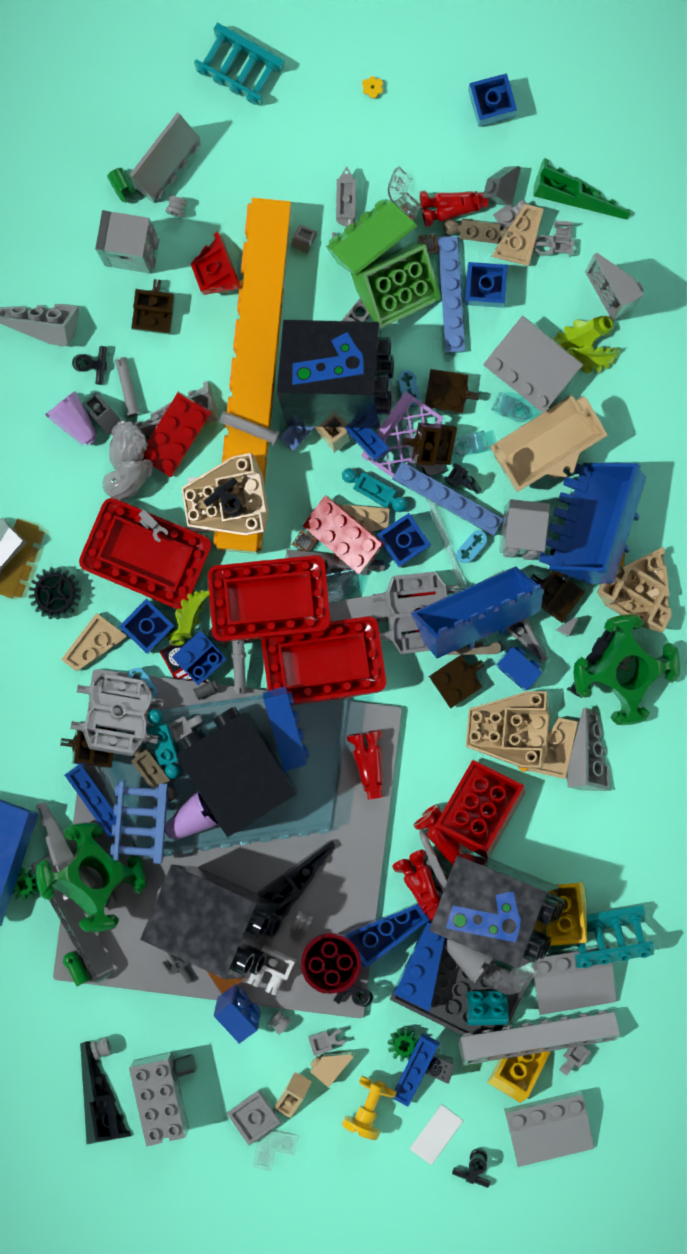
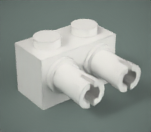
[247,945,296,996]

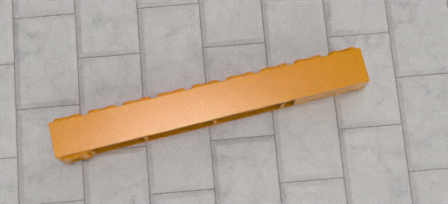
[214,197,292,554]

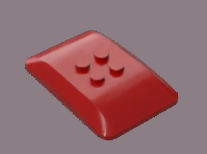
[79,498,211,609]
[208,555,330,642]
[261,616,386,705]

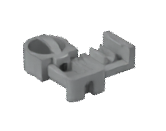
[533,220,574,257]

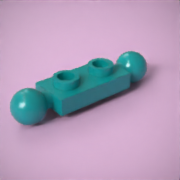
[342,468,408,512]
[147,709,181,779]

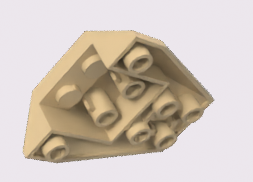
[181,453,269,535]
[466,691,550,769]

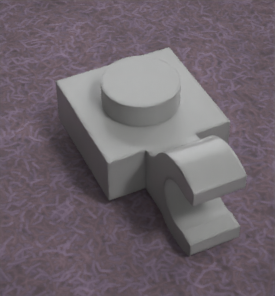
[493,199,527,230]
[138,509,169,542]
[169,715,204,742]
[559,1046,591,1076]

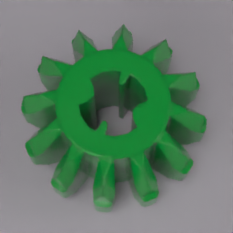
[12,868,39,901]
[387,1027,420,1062]

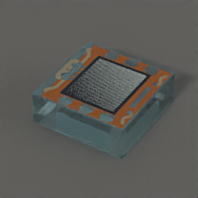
[417,234,438,255]
[291,529,318,552]

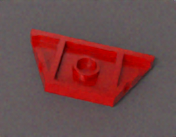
[190,231,241,295]

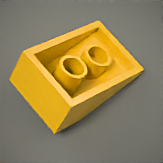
[546,882,587,946]
[487,1027,551,1103]

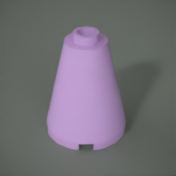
[45,391,97,446]
[165,792,219,840]

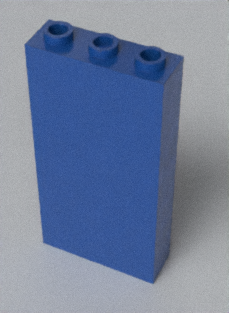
[0,799,39,926]

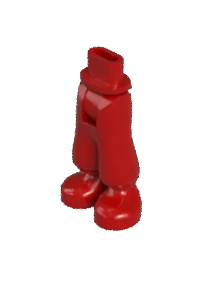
[419,190,488,227]
[346,730,384,800]
[413,804,467,865]
[392,849,440,921]

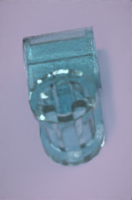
[491,392,530,422]
[452,430,489,457]

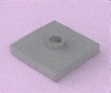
[227,1089,281,1145]

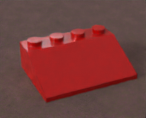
[435,760,525,859]

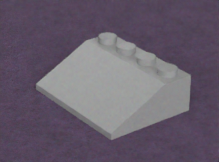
[130,112,201,203]
[585,253,644,321]
[483,315,583,414]
[530,943,617,1015]
[504,1090,594,1167]

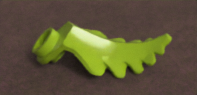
[553,316,614,350]
[567,345,620,374]
[167,590,209,646]

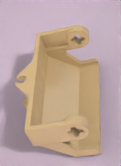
[489,395,608,492]

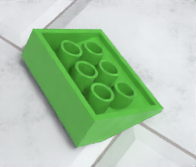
[326,199,417,275]
[351,243,442,329]

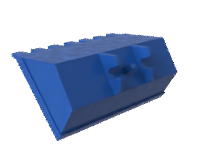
[539,463,646,584]
[411,566,544,659]

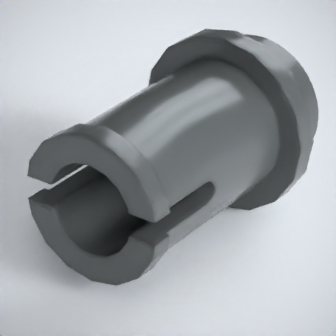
[193,679,220,700]

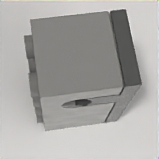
[95,210,159,274]
[499,499,550,560]
[129,1051,189,1147]

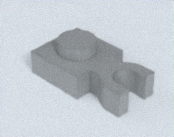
[308,1028,345,1056]

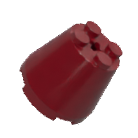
[301,933,361,994]

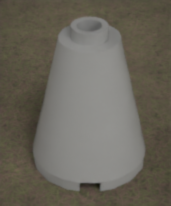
[444,938,496,984]

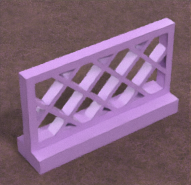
[361,391,444,478]

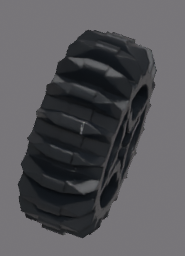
[29,567,82,620]

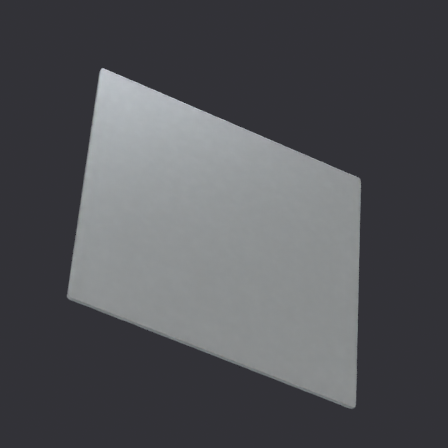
[53,669,402,1018]

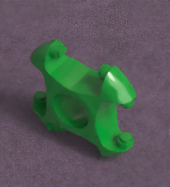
[573,614,680,725]
[35,823,146,932]

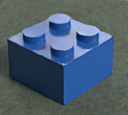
[468,73,517,127]
[464,262,507,308]
[376,513,431,568]
[119,598,176,654]
[495,646,542,691]
[213,984,261,1044]

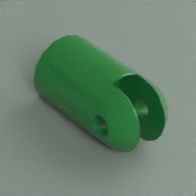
[107,168,136,203]
[63,952,91,987]

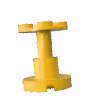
[342,1076,397,1140]

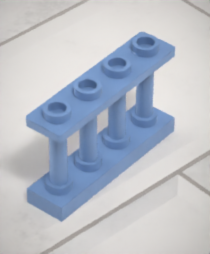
[111,780,169,864]

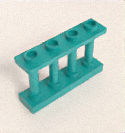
[194,22,285,105]
[575,905,654,968]

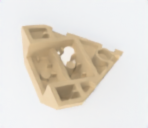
[596,547,672,633]

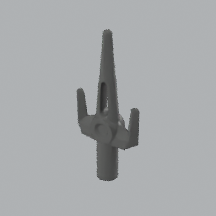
[162,953,194,984]

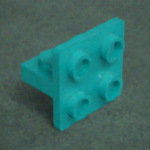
[467,991,509,1025]

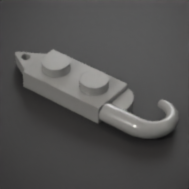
[332,166,356,238]
[419,829,448,891]

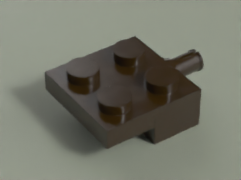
[131,279,175,335]
[425,369,480,415]
[402,422,457,466]
[530,570,585,623]
[428,655,485,709]
[60,725,116,768]

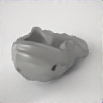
[109,420,148,470]
[102,459,154,500]

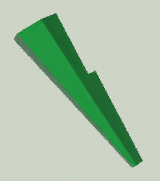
[533,158,631,220]

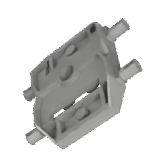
[372,571,459,654]
[70,673,164,756]

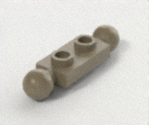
[443,218,513,244]
[131,746,176,802]

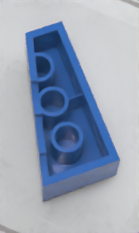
[263,686,309,771]
[341,904,429,968]
[393,921,445,1012]

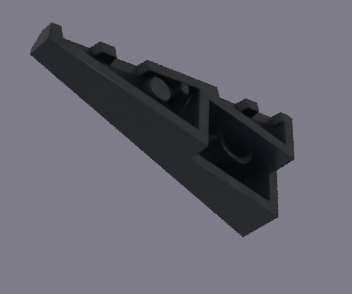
[256,840,335,920]
[80,1041,131,1145]

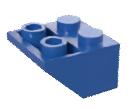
[172,630,227,686]

